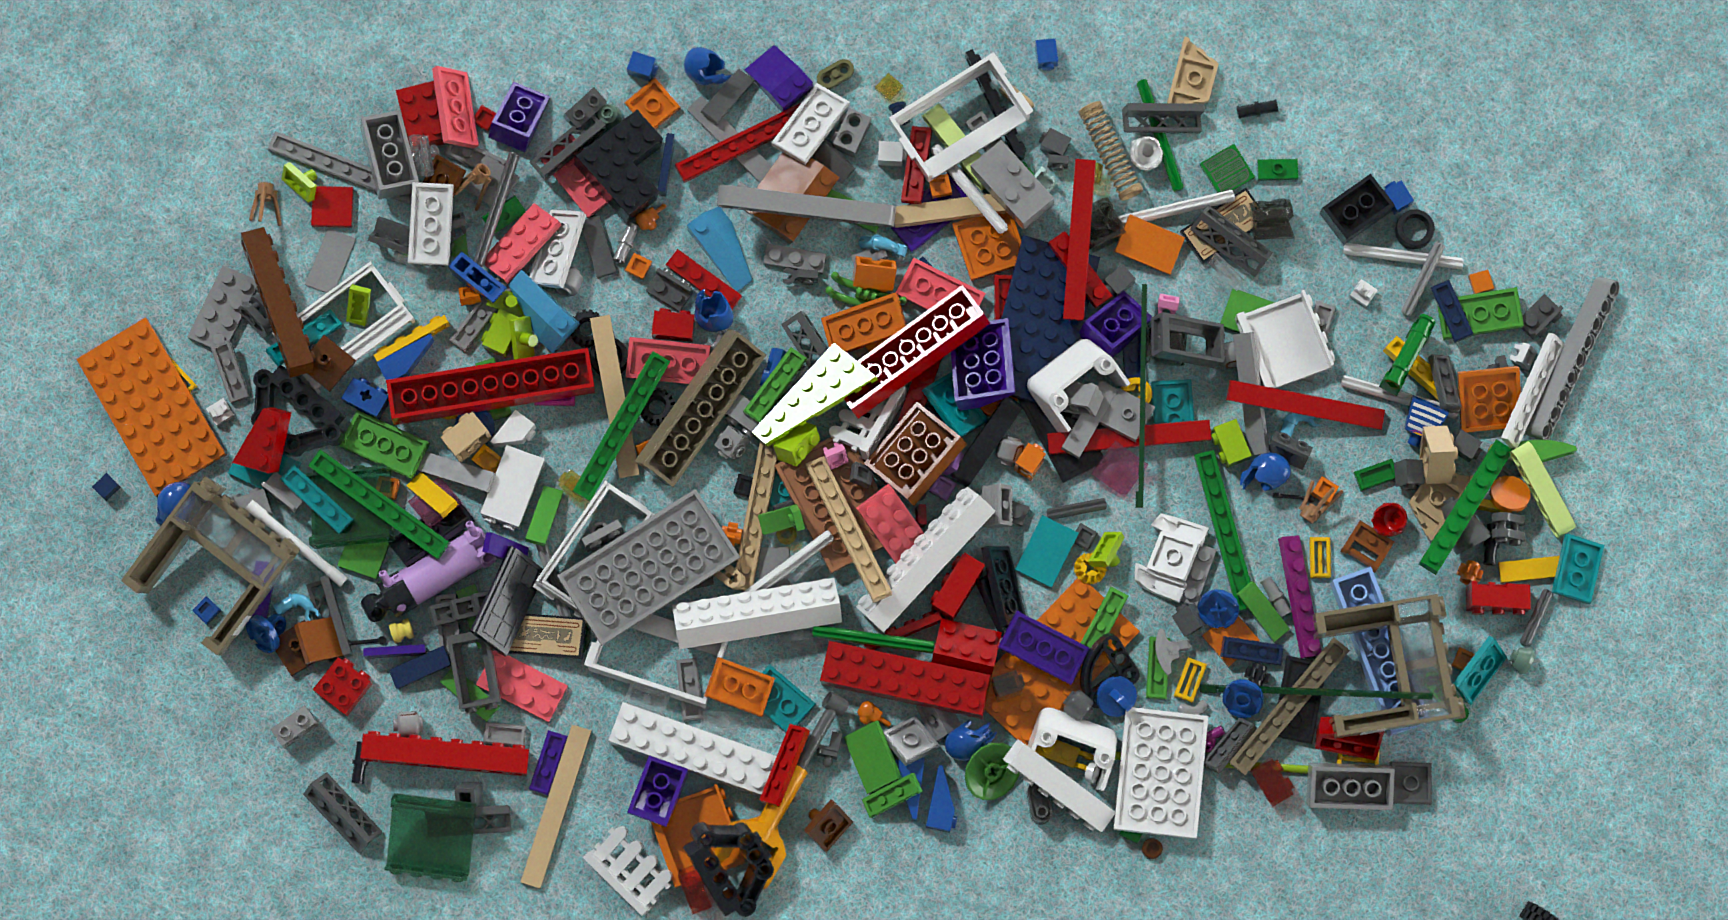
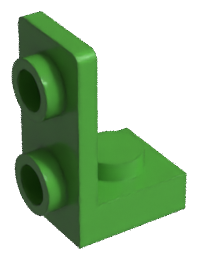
[758,504,805,535]

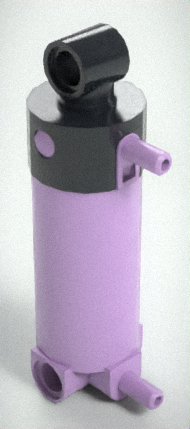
[361,521,497,622]

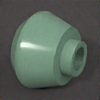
[595,103,622,130]
[1509,648,1535,675]

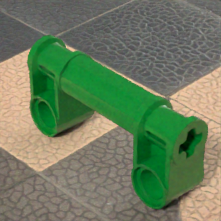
[1379,314,1436,397]

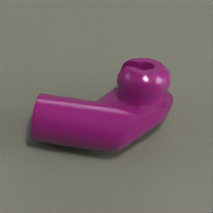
[1205,725,1226,753]

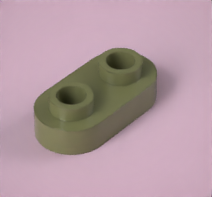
[817,59,854,90]

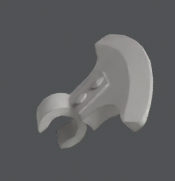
[1155,628,1191,675]

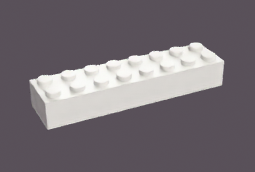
[856,487,995,632]
[672,578,842,649]
[608,702,777,797]

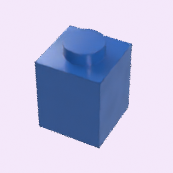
[1035,38,1058,71]
[627,51,659,82]
[1384,180,1414,215]

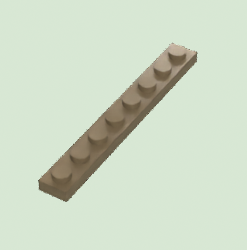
[1229,637,1350,776]

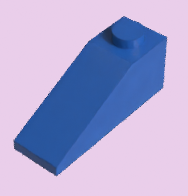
[448,251,507,303]
[376,334,434,380]
[895,757,925,821]
[926,765,957,833]

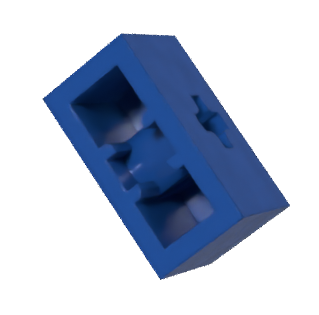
[341,377,389,420]

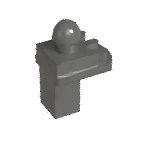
[816,731,842,768]

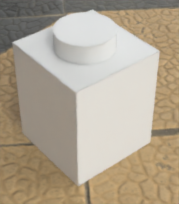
[878,141,907,167]

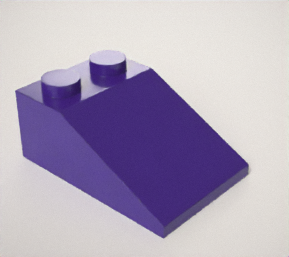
[744,45,813,112]
[488,81,550,152]
[1079,291,1152,358]
[627,755,688,827]

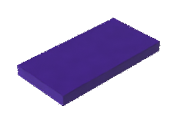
[890,173,968,253]
[998,611,1090,685]

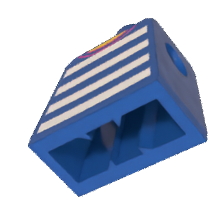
[1404,395,1449,447]

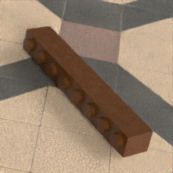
[241,227,316,378]

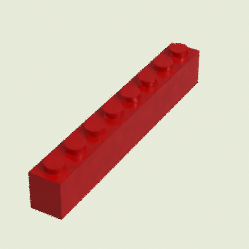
[360,731,529,776]

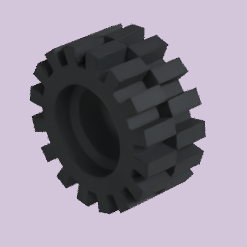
[571,309,600,348]
[640,388,675,426]
[1519,901,1559,920]

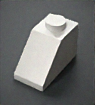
[490,410,536,447]

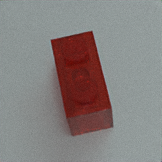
[1250,757,1294,807]
[678,865,713,914]

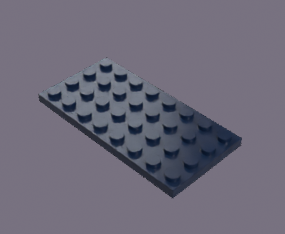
[1001,235,1100,404]

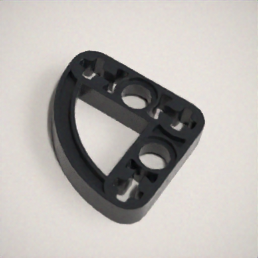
[1080,633,1140,708]

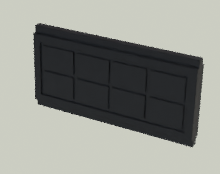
[1017,398,1106,483]
[470,546,543,656]

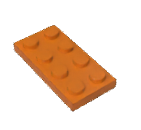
[821,292,907,353]

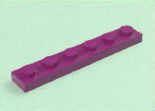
[1278,535,1321,659]

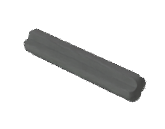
[1046,498,1107,520]
[1520,589,1553,647]

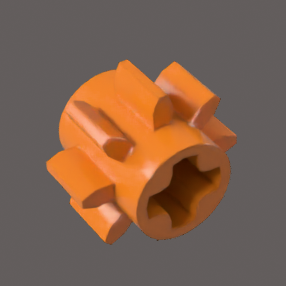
[722,522,743,547]
[1457,560,1484,585]

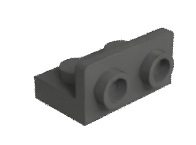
[563,87,607,128]
[646,268,693,312]
[1522,294,1564,339]
[1269,431,1313,470]

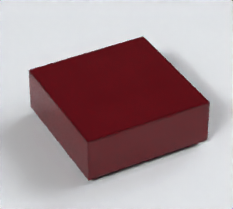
[915,504,927,528]

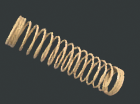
[1078,101,1143,201]

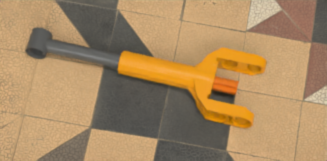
[714,691,849,890]

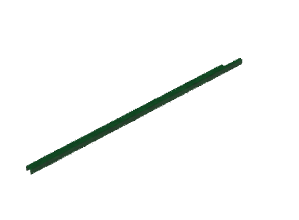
[1135,284,1148,508]
[1200,684,1433,700]

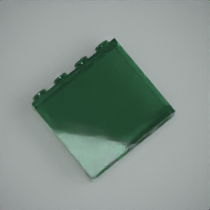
[307,463,394,549]
[384,793,477,882]

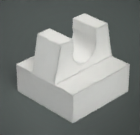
[1349,279,1378,307]
[1509,343,1537,370]
[206,398,234,427]

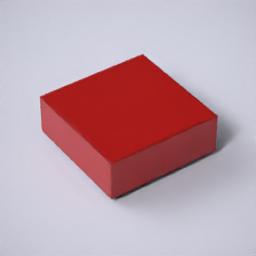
[474,105,496,132]

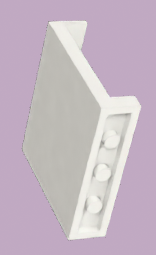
[1235,290,1335,389]

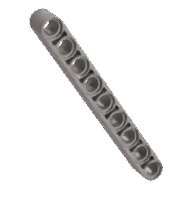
[717,185,896,227]
[1525,277,1620,440]

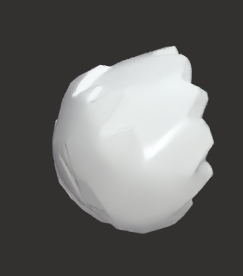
[1130,136,1163,170]

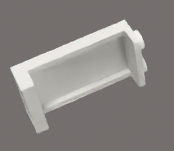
[480,445,546,531]

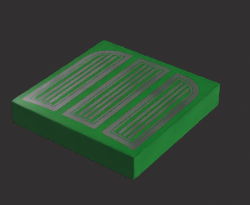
[1199,144,1255,193]

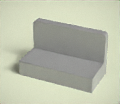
[261,472,304,513]
[916,705,961,741]

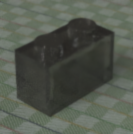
[991,670,1025,702]

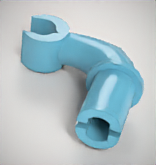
[859,234,908,258]
[1280,413,1321,437]
[273,593,321,621]

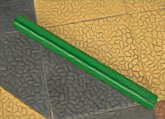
[1137,79,1184,192]
[812,626,935,653]

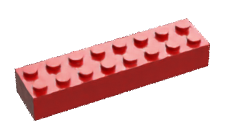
[844,285,990,419]
[820,641,991,719]

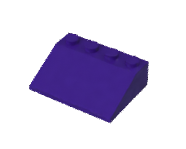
[951,318,1016,411]

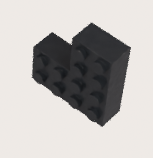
[574,110,663,224]

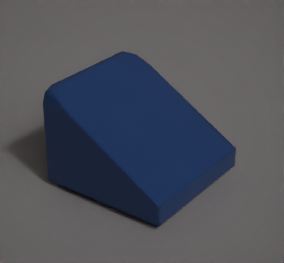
[92,473,121,501]

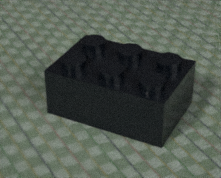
[1319,173,1395,245]

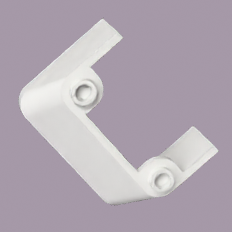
[1027,339,1130,432]
[1028,708,1117,791]

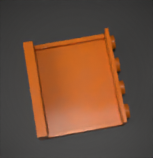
[651,784,746,889]

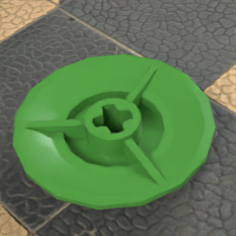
[965,743,1020,800]

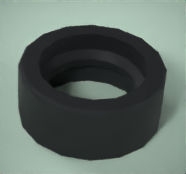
[1395,209,1435,250]
[589,338,628,375]

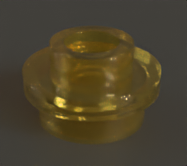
[776,527,797,545]

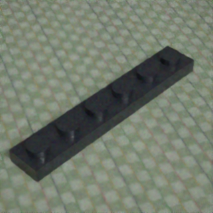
[965,49,1026,161]

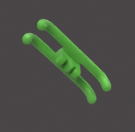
[825,272,907,306]

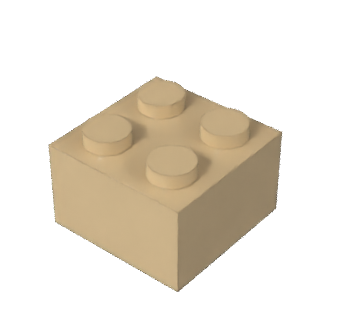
[440,412,492,463]
[1419,426,1458,484]

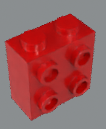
[313,657,372,717]

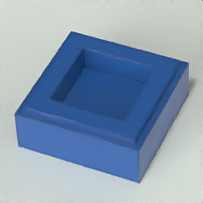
[192,596,222,625]

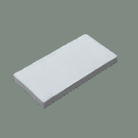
[771,83,850,165]
[408,182,454,266]
[529,210,586,288]

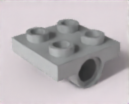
[581,520,624,553]

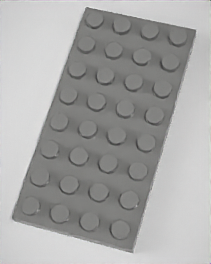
[557,489,740,646]

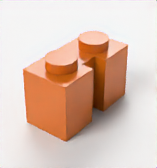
[852,256,897,292]
[1014,443,1046,481]

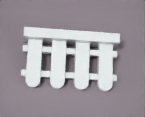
[829,386,907,460]
[583,826,673,916]

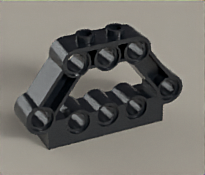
[251,365,346,457]
[683,822,774,917]

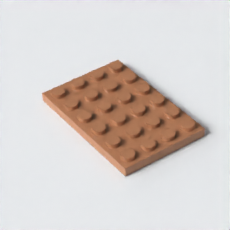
[774,438,883,574]

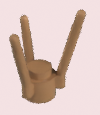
[455,164,492,211]
[249,182,282,226]
[1299,481,1344,524]

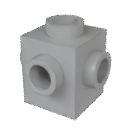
[714,425,751,460]

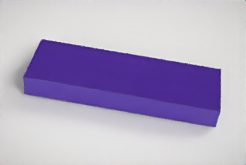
[482,532,529,560]
[363,644,427,659]
[529,730,568,796]

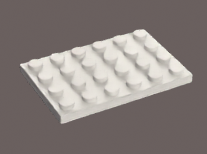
[1113,707,1208,839]

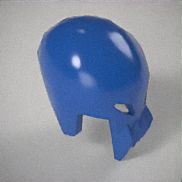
[684,47,731,86]
[694,289,734,332]
[1240,452,1291,492]
[155,482,195,526]
[945,719,997,761]

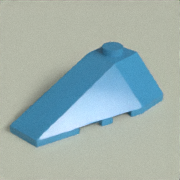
[687,207,752,292]
[508,270,580,353]

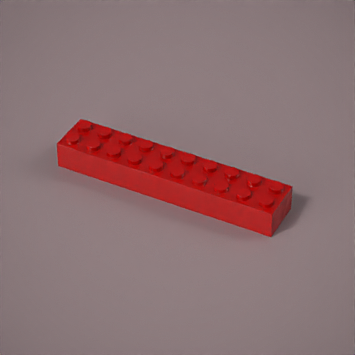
[386,348,595,425]

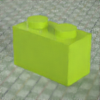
[481,308,519,358]
[1211,419,1252,468]
[773,422,821,466]

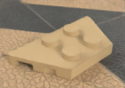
[1167,36,1219,104]
[1408,473,1473,542]

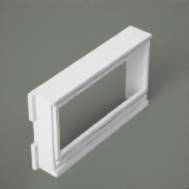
[889,52,1033,182]
[272,261,416,394]
[533,480,655,618]
[584,614,729,709]

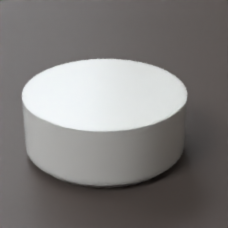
[1085,761,1101,783]

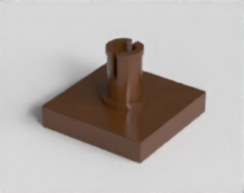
[422,154,466,198]
[306,335,356,392]
[275,620,313,677]
[804,799,853,852]

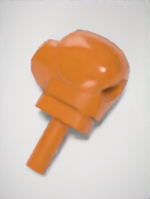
[635,203,666,231]
[857,701,891,727]

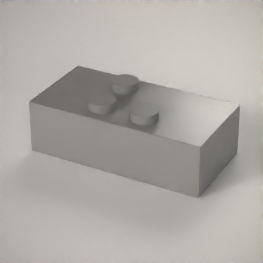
[360,110,419,199]
[970,140,1054,230]
[1306,763,1395,810]

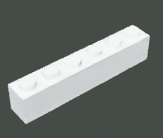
[1003,739,1115,833]

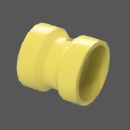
[389,618,415,644]

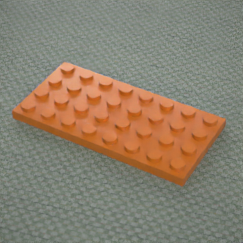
[76,317,227,497]
[984,578,1140,746]

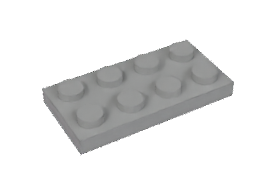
[187,265,257,348]

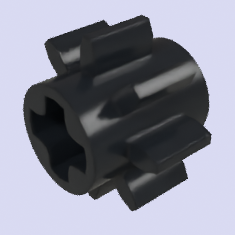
[1244,663,1271,686]

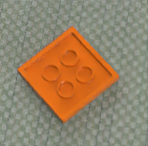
[952,213,1021,281]
[1457,366,1521,432]

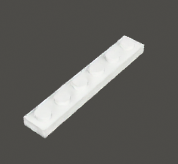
[1501,333,1565,449]

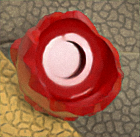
[1371,503,1408,537]

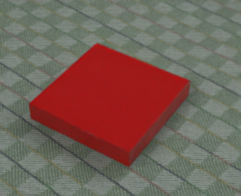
[311,186,354,228]

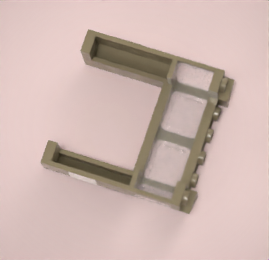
[121,476,301,655]
[1313,594,1466,739]

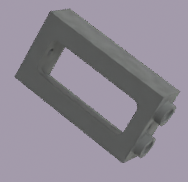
[1151,312,1225,368]
[447,632,502,714]

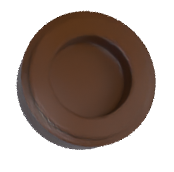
[1142,838,1163,859]

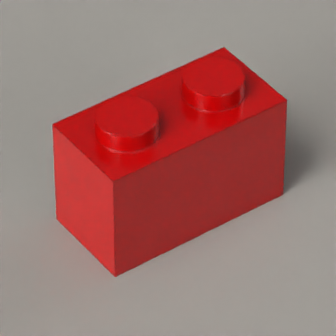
[651,308,695,342]

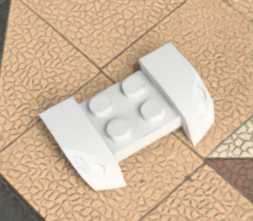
[1135,513,1209,603]

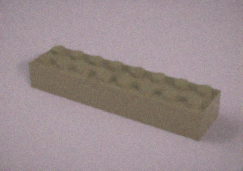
[635,329,766,487]

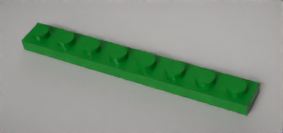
[572,351,670,502]
[1418,439,1513,575]
[308,449,450,560]
[1194,450,1251,611]

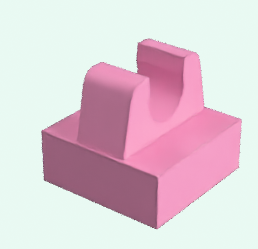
[1157,293,1180,314]
[823,443,849,470]

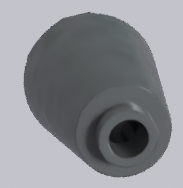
[1441,496,1492,555]

